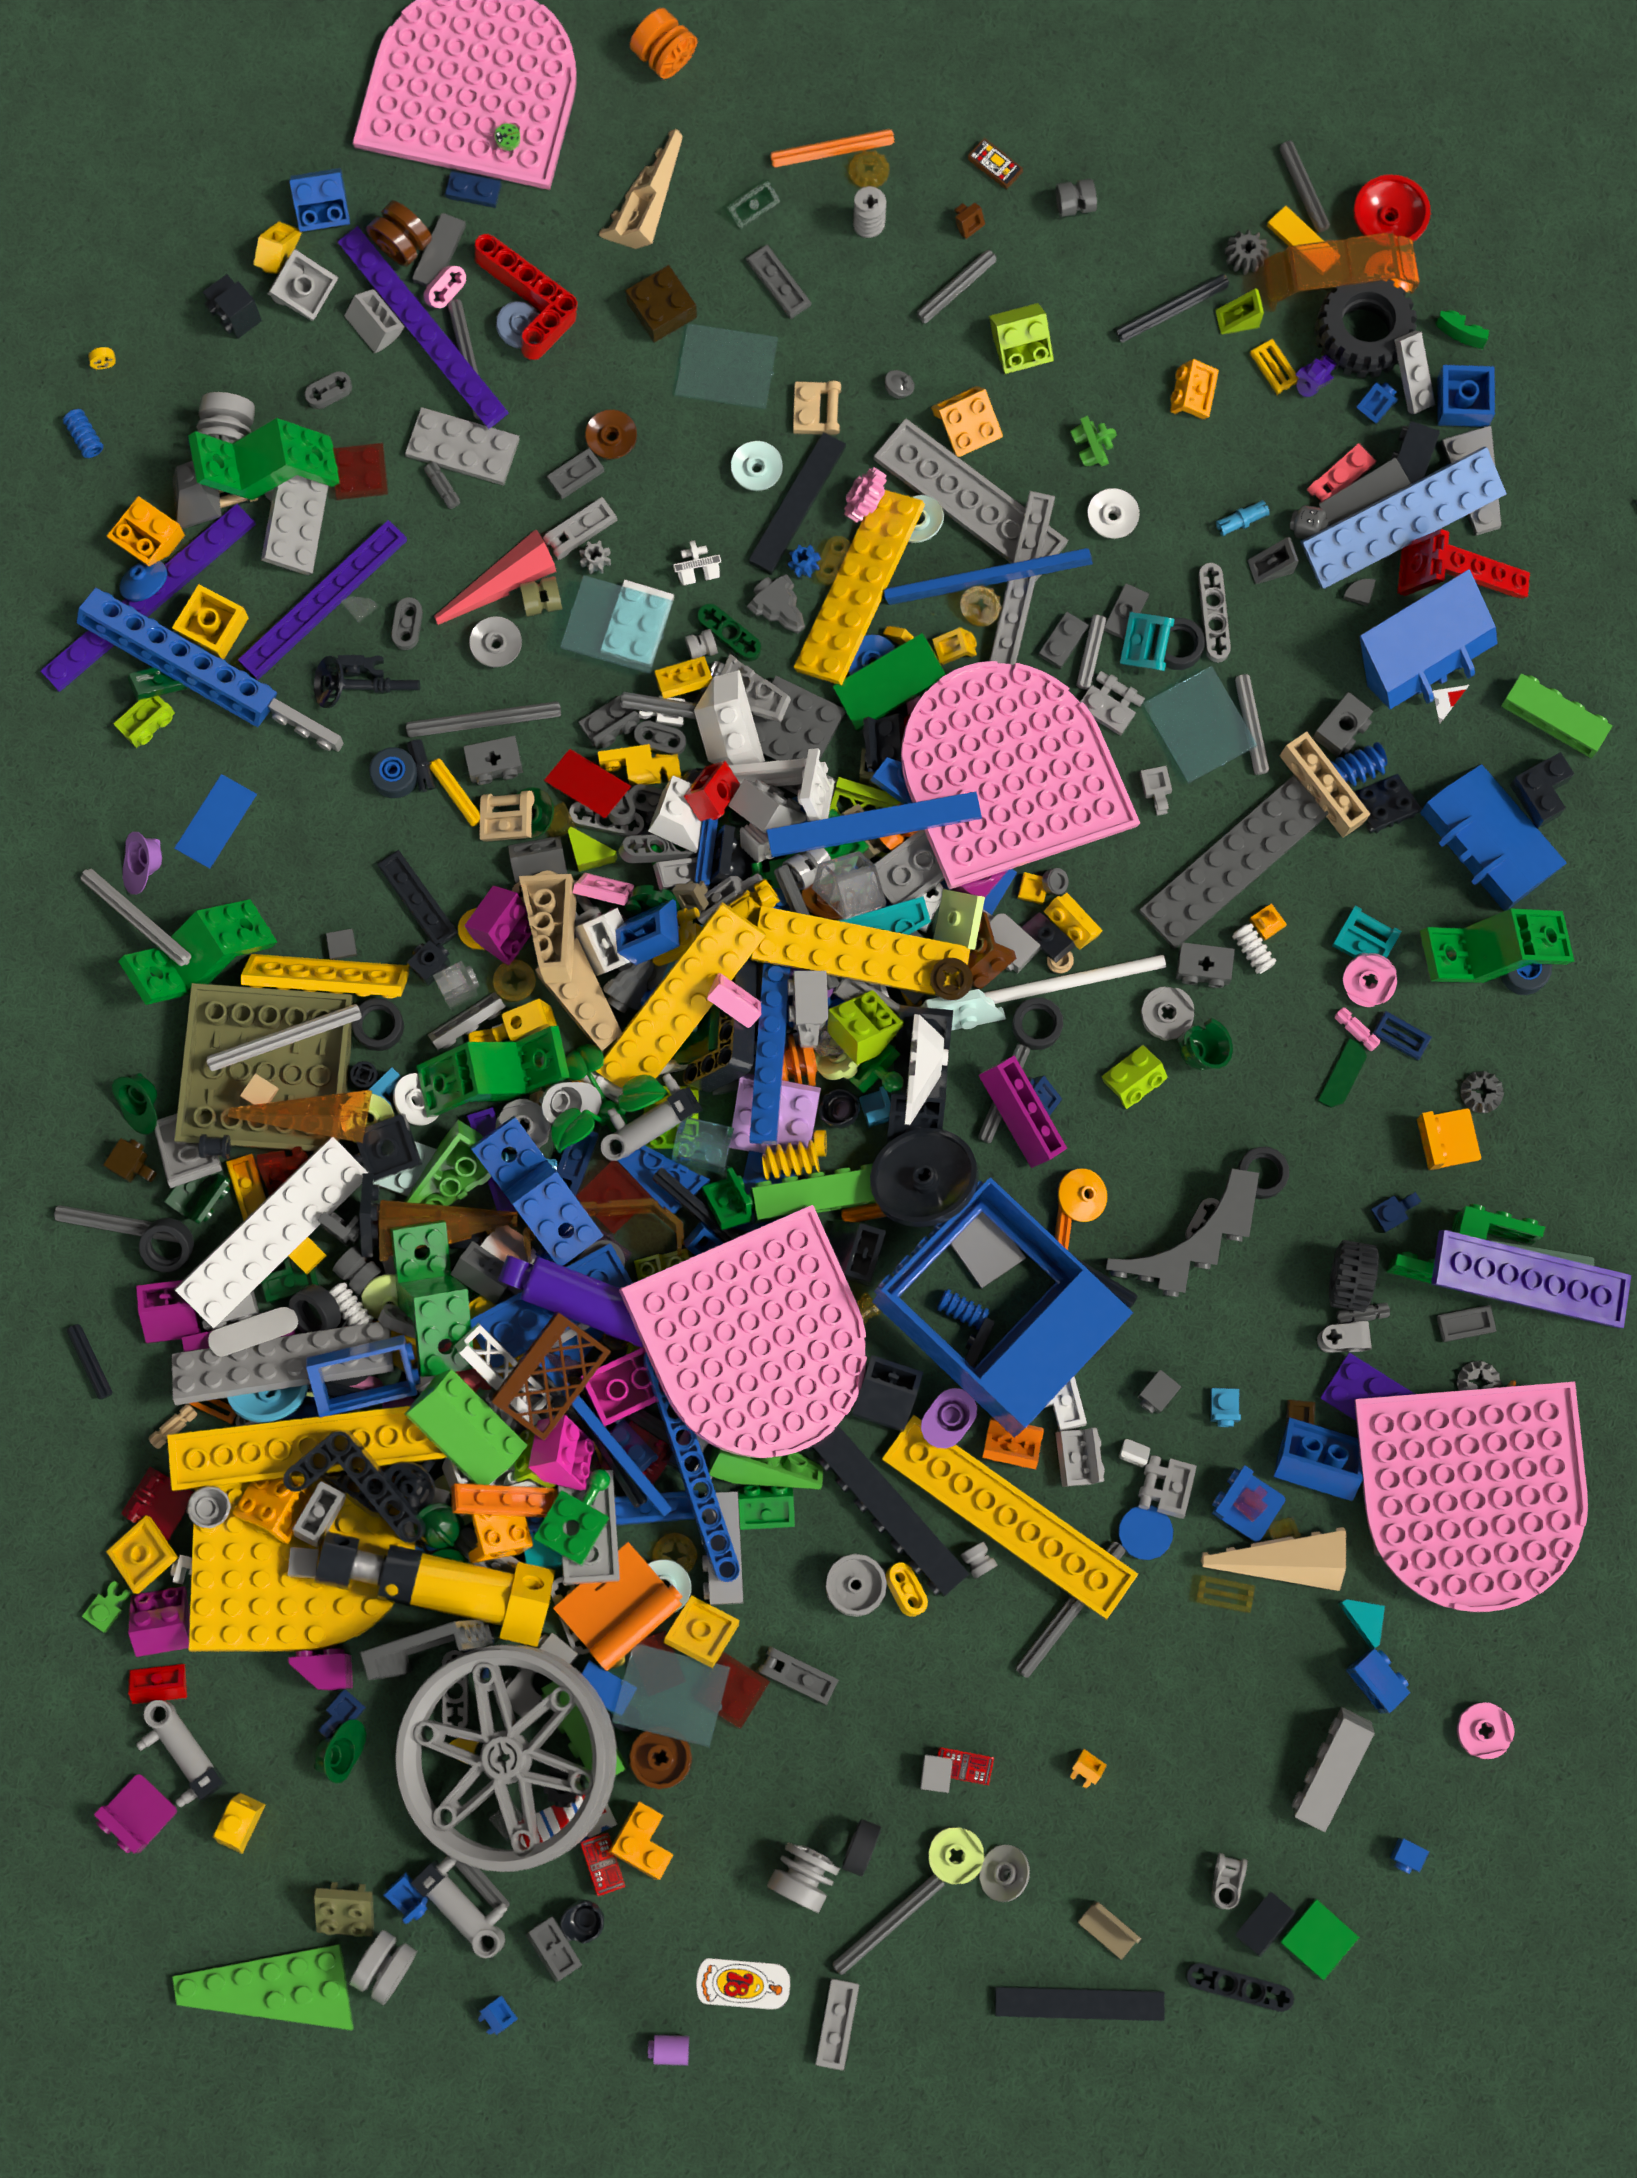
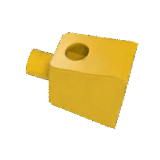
[492,999,557,1042]
[214,1793,266,1854]

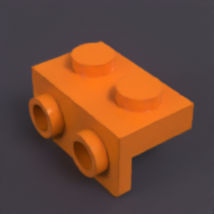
[983,1417,1044,1469]

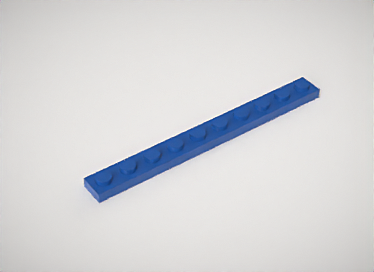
[749,888,791,1145]

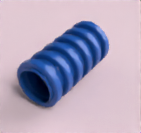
[63,409,104,458]
[937,1289,989,1330]

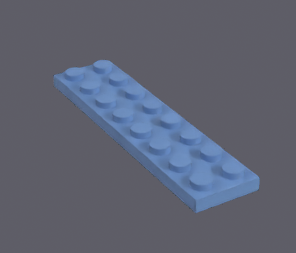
[1300,447,1506,589]

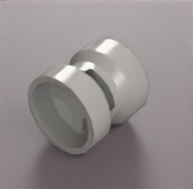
[685,629,718,659]
[960,1542,998,1579]

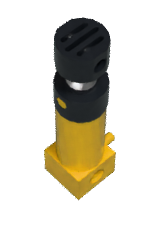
[314,1531,555,1647]

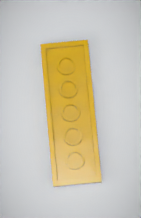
[241,954,409,998]

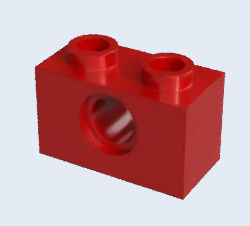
[684,761,741,821]

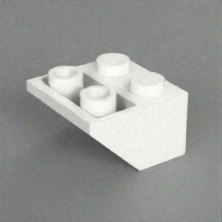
[575,908,630,976]

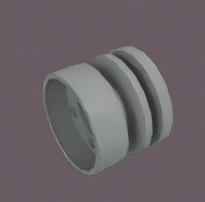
[197,392,255,444]
[767,1842,840,1913]

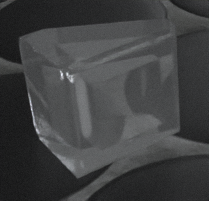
[814,1025,844,1057]

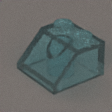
[672,1118,734,1174]

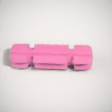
[1335,1007,1380,1051]

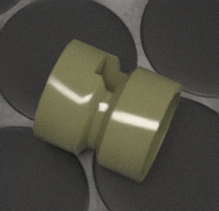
[520,576,563,617]

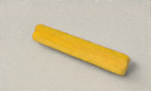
[429,759,480,826]

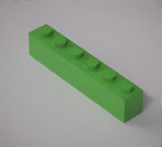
[750,1164,876,1223]

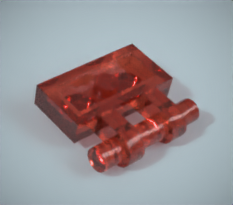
[257,1146,308,1196]

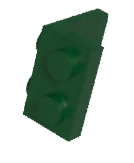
[675,1004,720,1065]
[163,1172,230,1224]

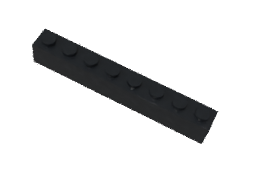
[806,1425,969,1597]

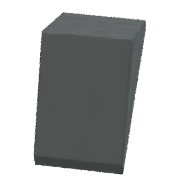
[1248,537,1298,584]

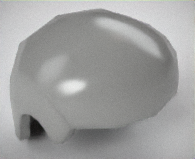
[187,1486,231,1528]

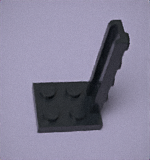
[359,1173,483,1257]

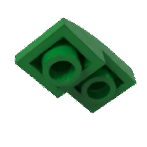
[1436,310,1489,349]

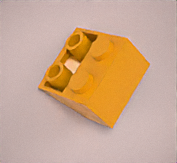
[107,496,185,566]

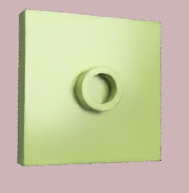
[934,889,985,950]

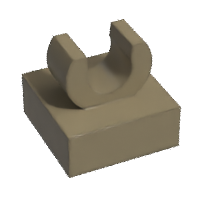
[672,881,709,911]

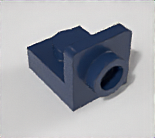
[1028,1075,1062,1116]

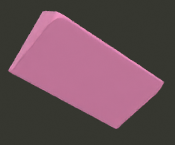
[707,973,761,1028]

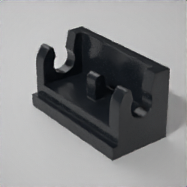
[1236,1891,1295,1958]

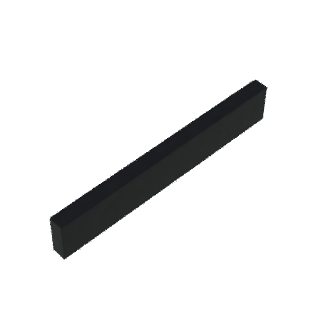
[749,432,846,575]
[995,1987,1165,2021]

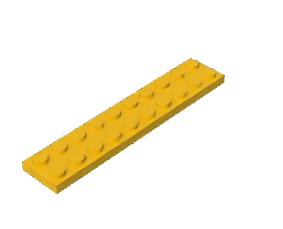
[167,1406,448,1491]
[882,1415,1138,1620]

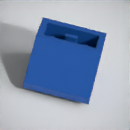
[290,168,350,232]
[616,899,680,965]

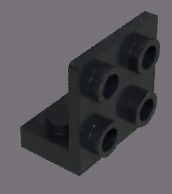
[710,825,763,886]

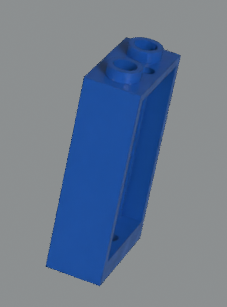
[306,1335,421,1417]

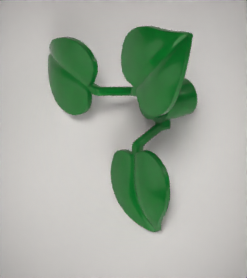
[551,1044,669,1153]

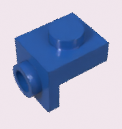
[384,1873,428,1924]

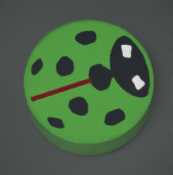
[495,123,521,151]

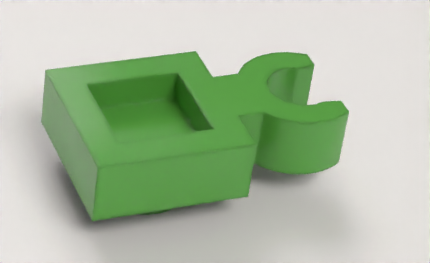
[82,1581,130,1633]

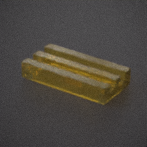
[1196,1575,1255,1613]

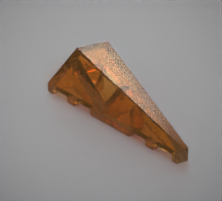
[228,1090,372,1143]
[379,1200,518,1261]

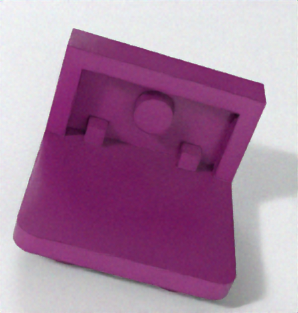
[94,1775,177,1853]

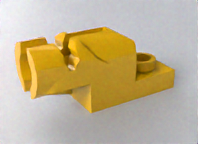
[598,744,681,786]
[727,878,780,926]

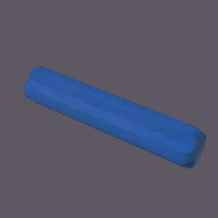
[694,818,718,886]

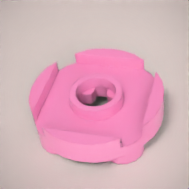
[1343,953,1397,1007]
[1457,1703,1514,1759]

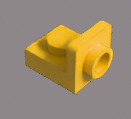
[932,627,977,665]

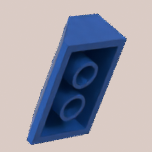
[1274,1417,1363,1501]

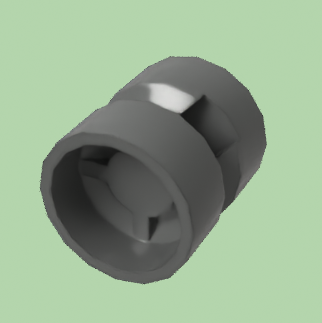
[1056,178,1097,217]
[332,1246,384,1297]

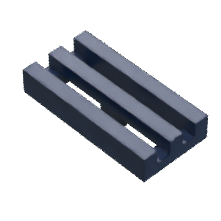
[1372,1011,1432,1061]

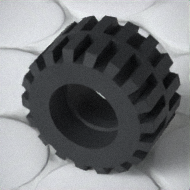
[1329,1240,1379,1312]

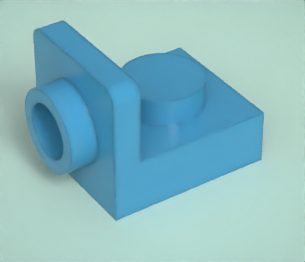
[369,1068,401,1110]
[1211,1388,1241,1427]

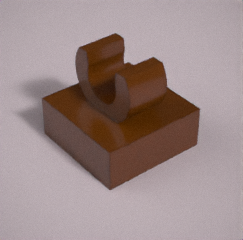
[954,202,985,239]

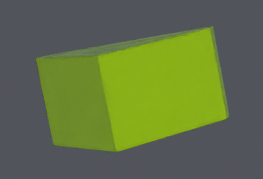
[1215,289,1264,334]
[568,826,617,872]

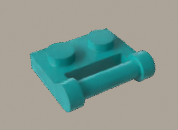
[1120,612,1175,671]
[1332,905,1402,958]

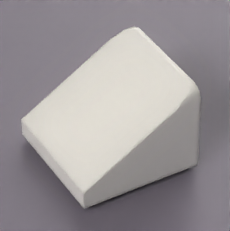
[1118,1439,1150,1467]

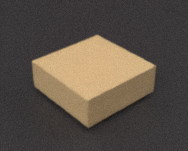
[240,1073,279,1111]

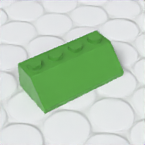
[405,1369,527,1485]

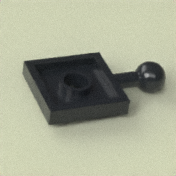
[352,1113,422,1182]

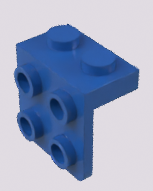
[1211,1465,1285,1542]

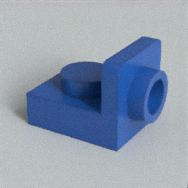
[1357,382,1399,423]

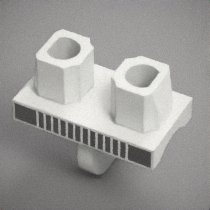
[673,540,721,585]

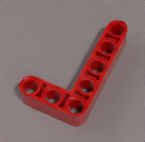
[475,234,577,360]

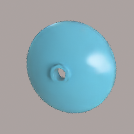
[227,1385,309,1422]

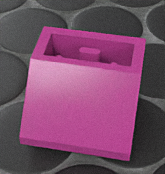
[528,1415,594,1491]

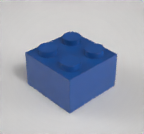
[1437,365,1495,427]

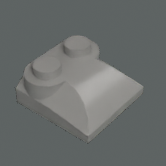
[268,249,338,321]

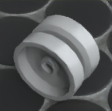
[826,1554,887,1617]
[350,1930,417,2005]

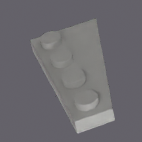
[1441,426,1501,536]

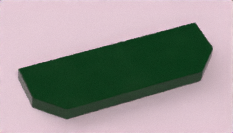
[1318,1038,1367,1108]

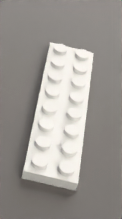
[174,1136,368,1328]

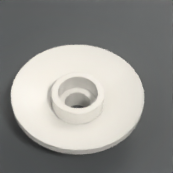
[1088,489,1139,539]
[393,1073,439,1126]

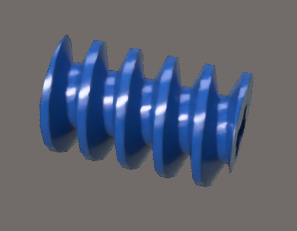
[1330,742,1388,787]

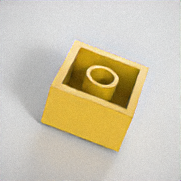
[172,584,249,659]

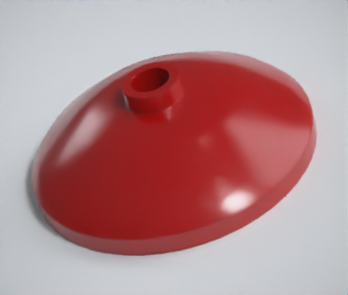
[1354,175,1431,247]

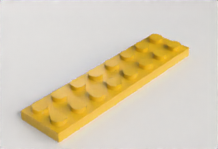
[794,490,925,685]
[596,902,766,1089]
[751,906,970,997]

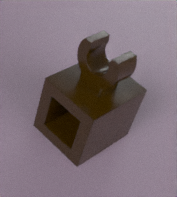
[104,1138,157,1183]

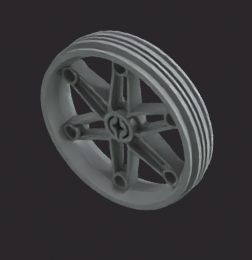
[396,1644,617,1872]

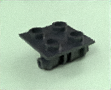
[1354,774,1422,833]

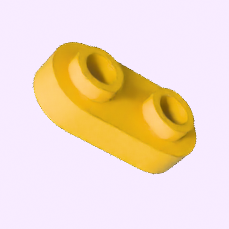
[885,1563,928,1617]

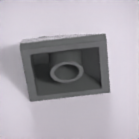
[172,461,221,529]

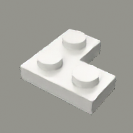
[1046,1376,1087,1431]

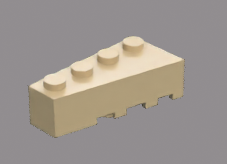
[519,874,577,984]
[536,937,622,1056]

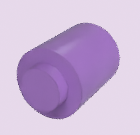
[648,2035,689,2065]

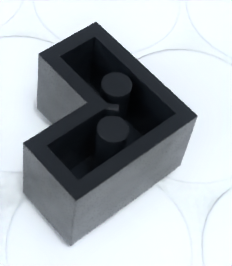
[203,274,262,339]
[1510,752,1574,829]

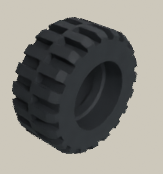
[1315,274,1417,378]

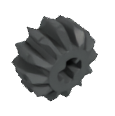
[1225,229,1269,275]

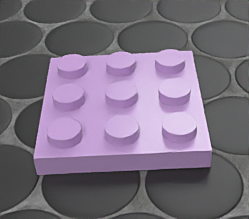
[729,1074,821,1154]

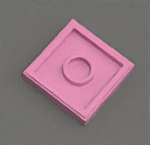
[573,873,634,905]

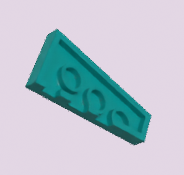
[836,896,931,977]

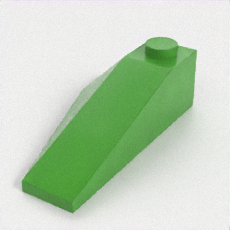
[397,1120,503,1221]
[709,1446,823,1489]

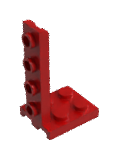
[1397,529,1530,598]

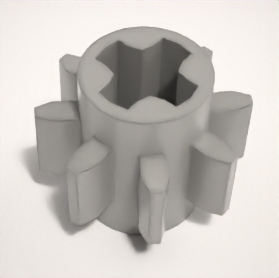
[580,541,611,574]

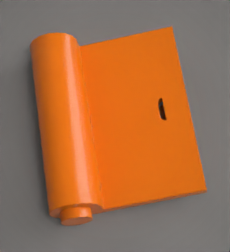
[553,1542,683,1671]

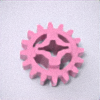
[844,467,886,522]

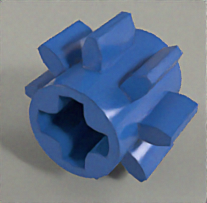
[788,545,821,578]

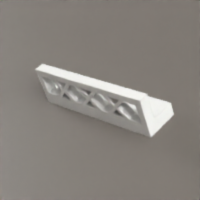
[455,1323,553,1426]

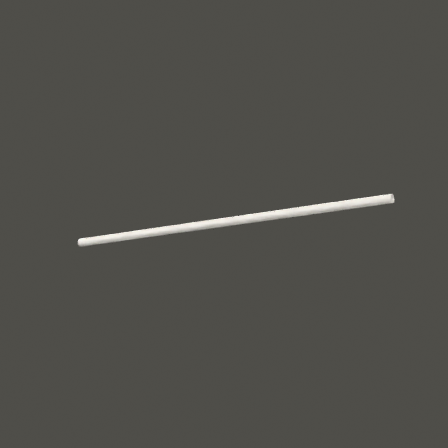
[659,955,1166,1075]

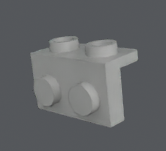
[1055,1428,1104,1487]

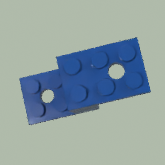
[470,1116,604,1266]

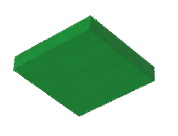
[1280,1899,1360,1981]

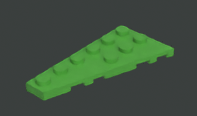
[173,1944,354,2030]

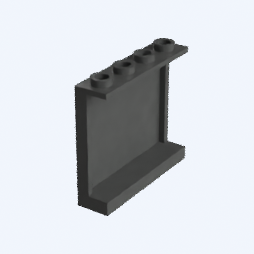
[361,1620,495,1680]

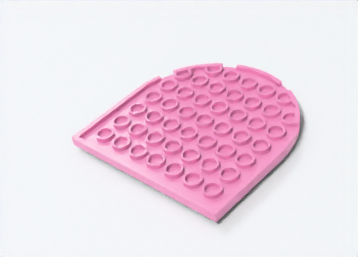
[353,0,576,190]
[901,661,1140,890]
[619,1205,867,1458]
[1354,1382,1588,1612]

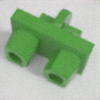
[1071,416,1117,467]

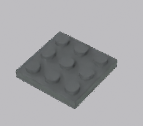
[753,676,846,761]

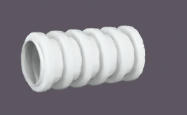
[1232,924,1276,974]
[329,1283,373,1327]

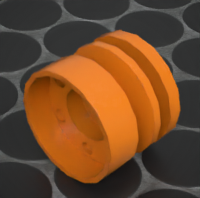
[630,8,697,79]
[782,1033,817,1086]

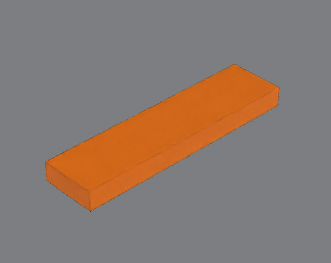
[451,1483,558,1517]

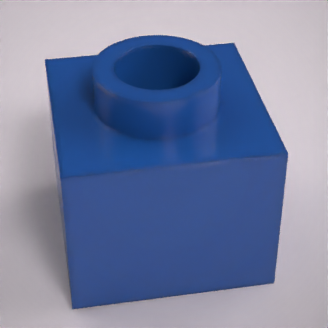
[683,1222,724,1256]
[1390,1838,1429,1874]

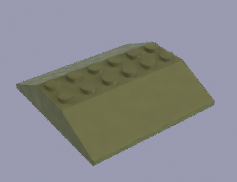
[175,983,352,1152]

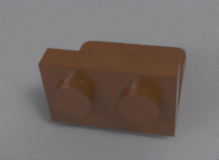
[968,911,1017,989]

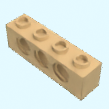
[1280,732,1370,838]

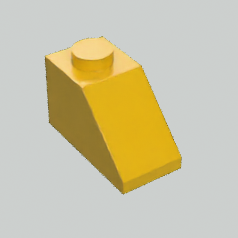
[254,222,302,273]

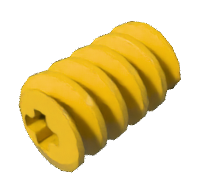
[762,1139,820,1180]

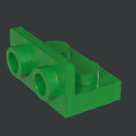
[738,1485,795,1530]

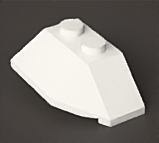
[694,670,765,765]

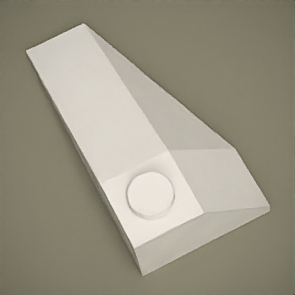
[905,1014,949,1125]

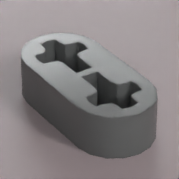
[305,371,352,409]

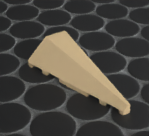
[599,129,683,249]
[1201,1528,1346,1591]

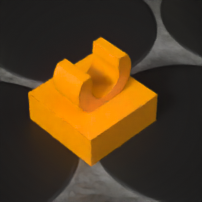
[1249,903,1287,941]
[1071,1749,1107,1788]

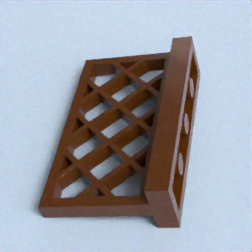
[490,1311,611,1441]

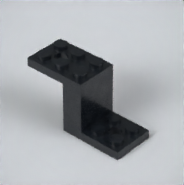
[887,1005,953,1144]

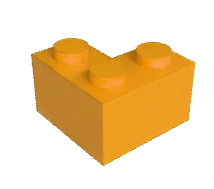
[608,1802,673,1880]

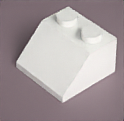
[648,775,702,853]

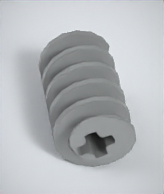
[853,186,886,238]

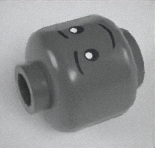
[1290,505,1330,539]

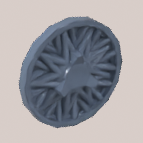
[496,302,539,348]

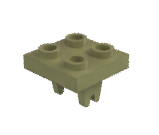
[314,1882,374,1937]

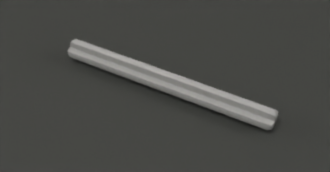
[81,869,191,966]
[206,1004,362,1071]

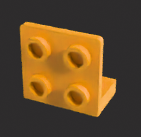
[931,386,1003,457]
[1417,1109,1481,1170]
[233,1478,313,1544]
[468,1514,533,1564]

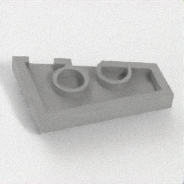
[721,654,791,722]

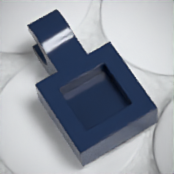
[1370,1192,1421,1233]
[319,1689,366,1738]

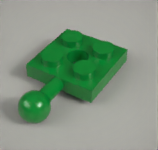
[848,1043,903,1093]
[533,1469,610,1567]

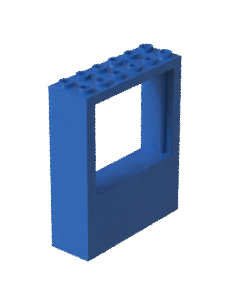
[872,1177,1133,1438]

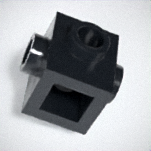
[407,940,451,986]
[544,1766,585,1808]

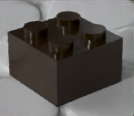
[626,265,697,343]

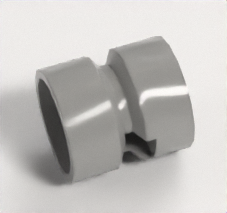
[783,848,833,890]

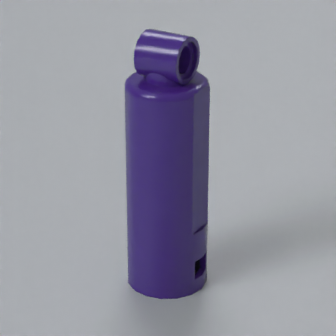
[497,1255,643,1348]

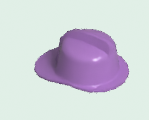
[123,832,162,895]
[921,1388,977,1449]

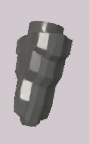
[747,575,805,634]
[603,958,655,1013]

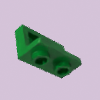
[702,1167,755,1230]

